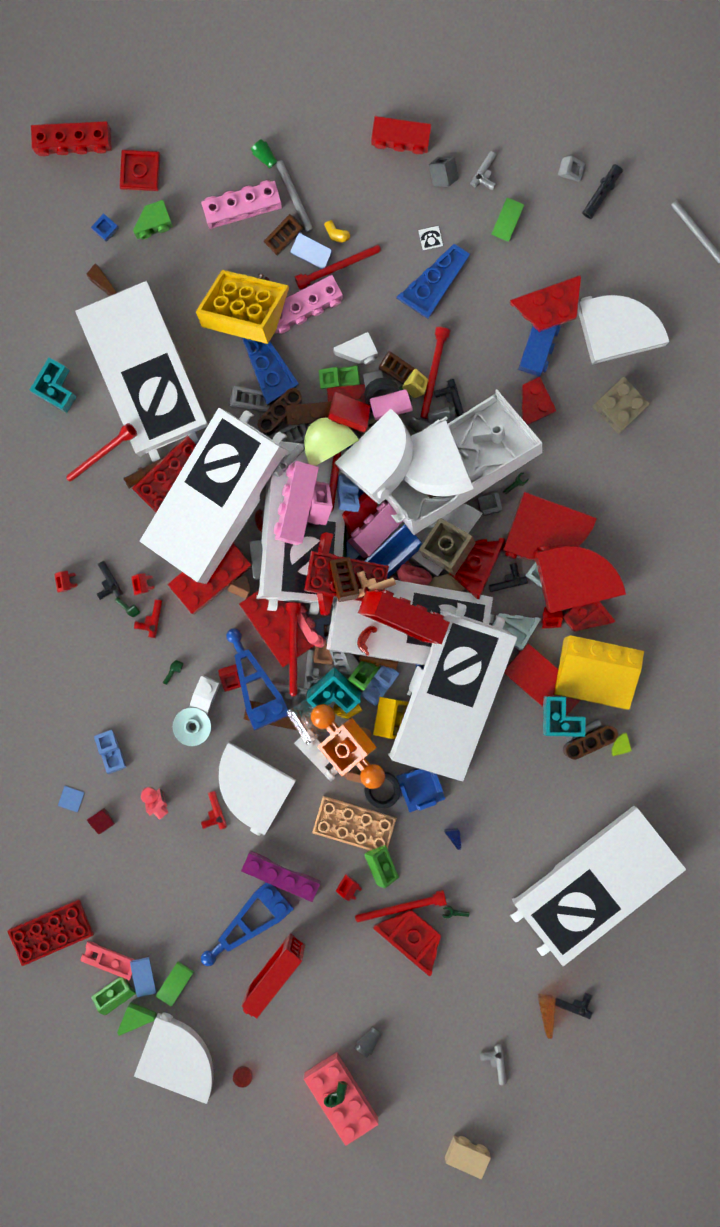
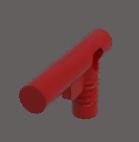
[134,599,162,638]
[201,791,227,830]

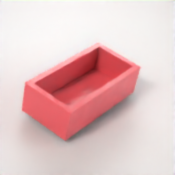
[304,1052,379,1146]

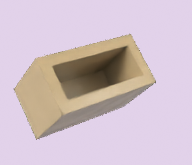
[445,1136,491,1180]

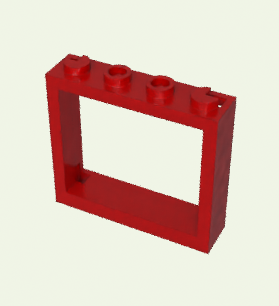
[241,933,305,1019]

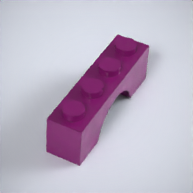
[241,850,321,902]

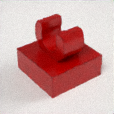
[54,571,78,593]
[131,573,155,595]
[541,607,563,628]
[336,874,362,901]

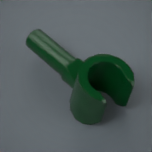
[504,472,529,494]
[115,597,140,617]
[163,660,183,685]
[442,906,469,919]

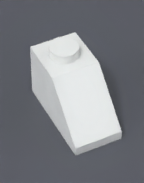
[333,332,378,365]
[189,676,221,715]

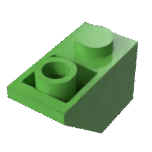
[133,200,173,239]

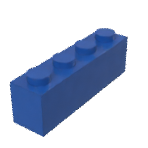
[518,325,561,377]

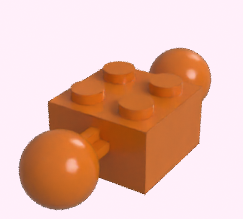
[311,704,385,789]

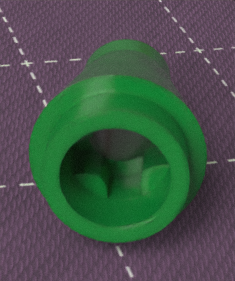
[251,139,278,169]

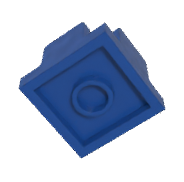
[396,768,445,812]

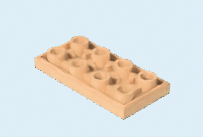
[312,796,397,851]

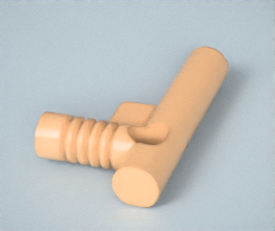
[357,571,396,598]

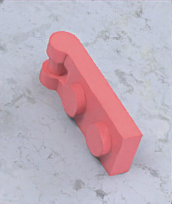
[287,602,326,648]
[80,941,135,980]

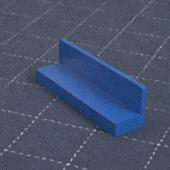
[365,525,423,579]

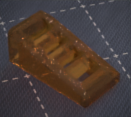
[538,994,555,1039]

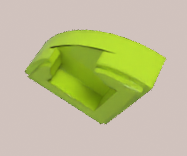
[611,732,632,756]

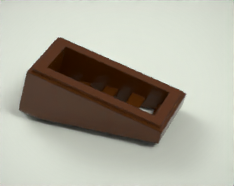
[263,214,305,255]
[86,263,117,296]
[379,351,420,385]
[330,557,360,602]

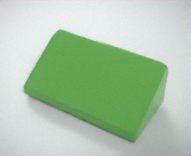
[364,845,399,888]
[91,977,136,1015]

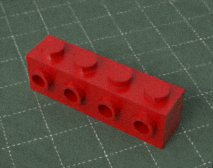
[31,121,112,156]

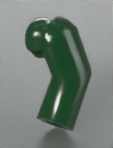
[324,1081,348,1108]

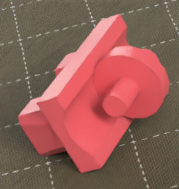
[141,787,169,820]

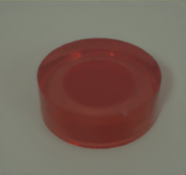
[233,1066,253,1088]

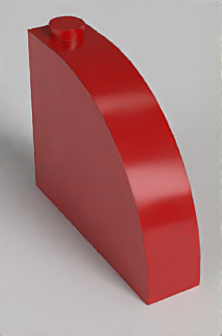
[502,492,597,561]
[534,545,626,613]

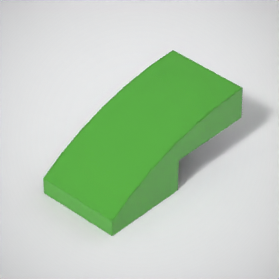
[491,197,524,242]
[319,365,361,389]
[156,961,194,1007]

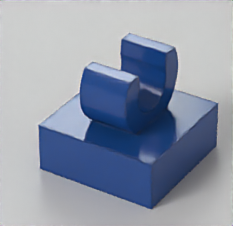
[91,213,119,242]

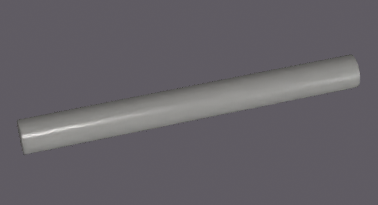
[276,160,313,233]
[671,200,720,264]

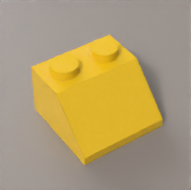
[373,697,409,739]

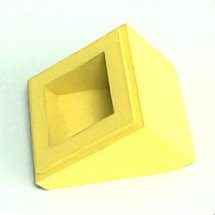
[402,369,428,398]

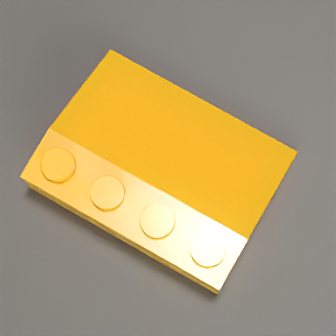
[196,270,289,344]
[554,635,644,710]

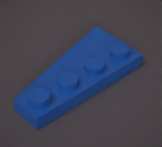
[396,244,470,319]
[242,337,299,406]

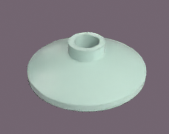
[172,708,211,746]

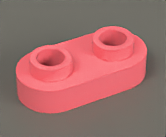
[397,564,432,586]

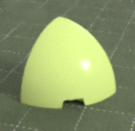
[304,417,359,466]

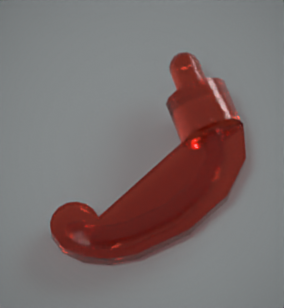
[255,509,263,532]
[357,626,377,656]

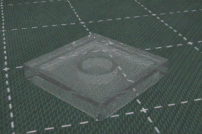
[286,699,327,745]

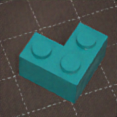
[29,357,76,413]
[306,667,361,713]
[543,696,586,737]

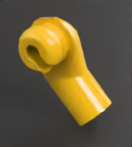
[324,220,350,243]
[333,704,362,719]

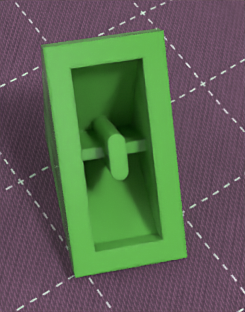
[348,661,381,691]
[117,1002,157,1036]

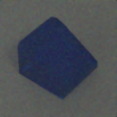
[444,828,461,850]

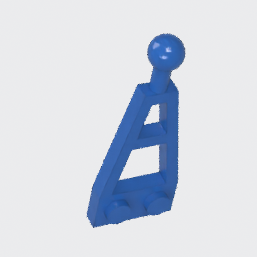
[226,628,290,731]
[201,882,294,966]

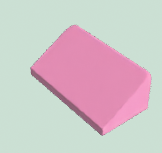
[370,390,413,420]

